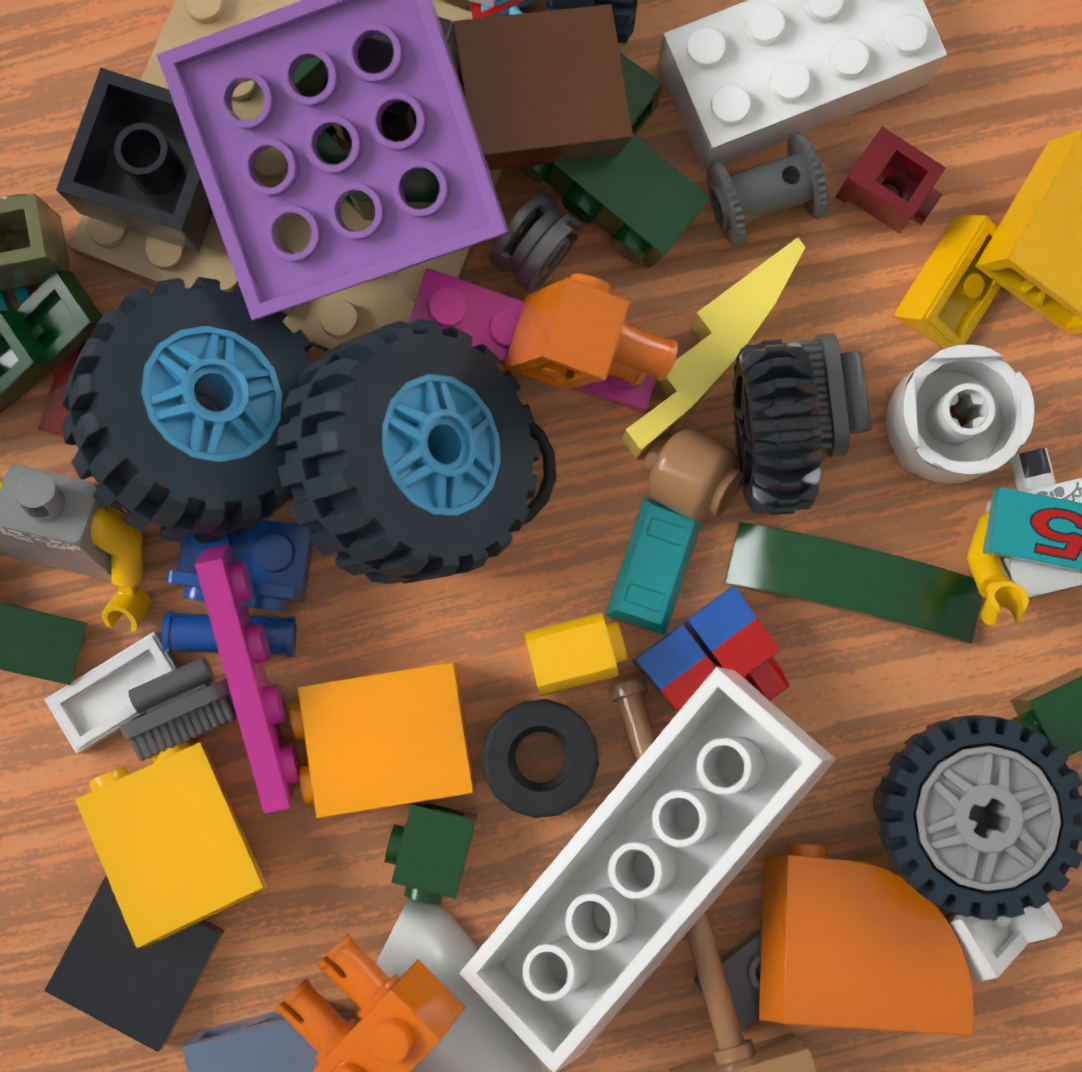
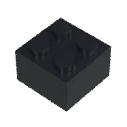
[56,68,213,252]

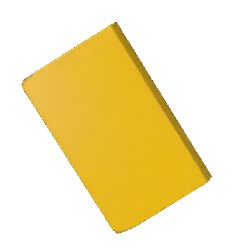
[894,215,1002,349]

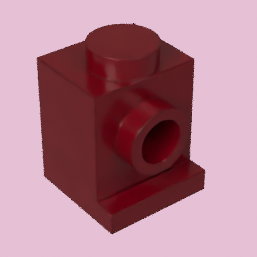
[835,126,946,234]

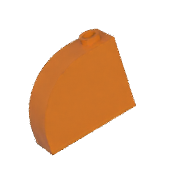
[759,844,974,1036]

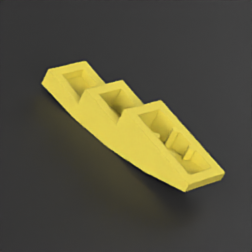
[622,237,806,459]

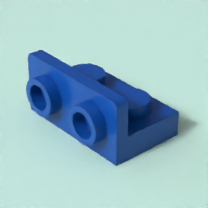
[167,520,313,612]

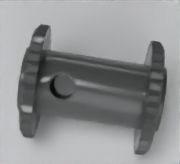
[707,132,829,247]

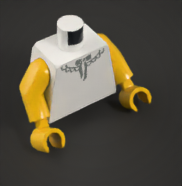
[966,448,1082,625]

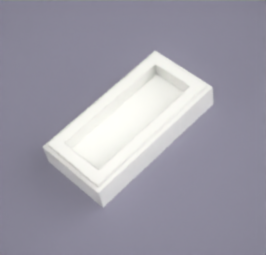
[44,632,180,754]

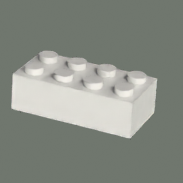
[658,0,947,173]

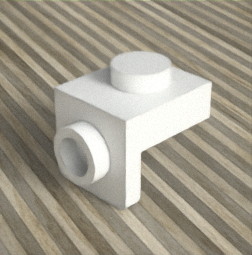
[947,902,1063,982]

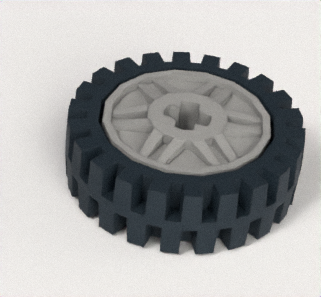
[876,715,1082,920]

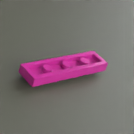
[408,268,656,413]
[195,543,301,814]

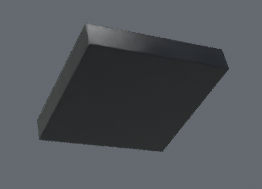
[44,876,225,1052]

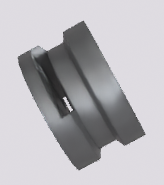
[489,191,583,293]

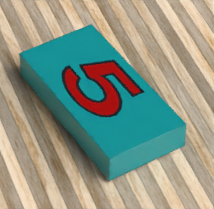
[983,487,1082,573]

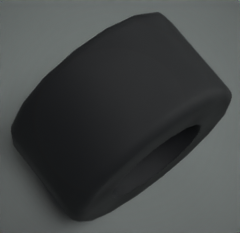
[482,699,599,818]

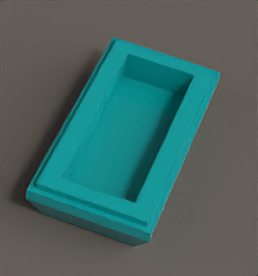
[605,496,702,635]

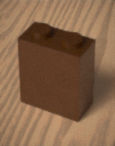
[447,4,633,170]

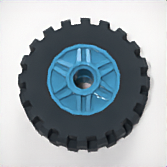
[62,277,313,544]
[277,319,540,584]

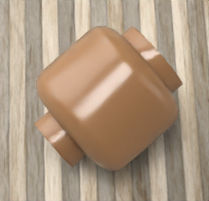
[644,427,743,522]

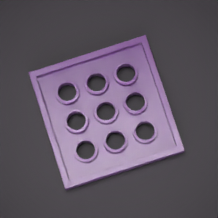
[157,0,509,320]

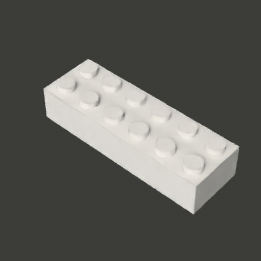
[459,667,836,1072]

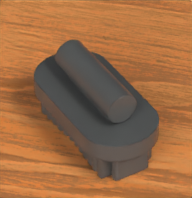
[798,333,872,457]
[119,657,237,761]

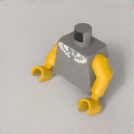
[0,465,152,632]

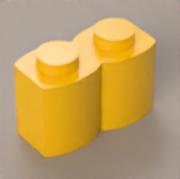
[524,612,628,696]

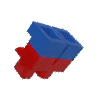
[632,585,790,714]

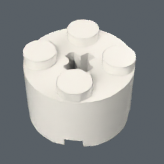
[886,344,1035,484]

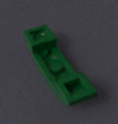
[724,522,982,644]

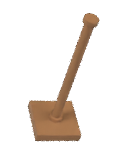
[608,678,817,1072]

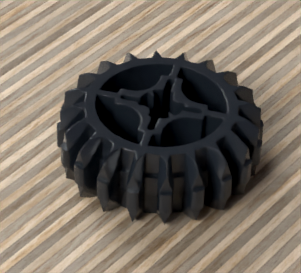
[732,339,823,515]

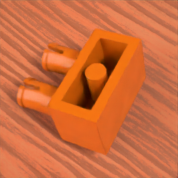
[503,273,678,390]
[275,933,466,1072]

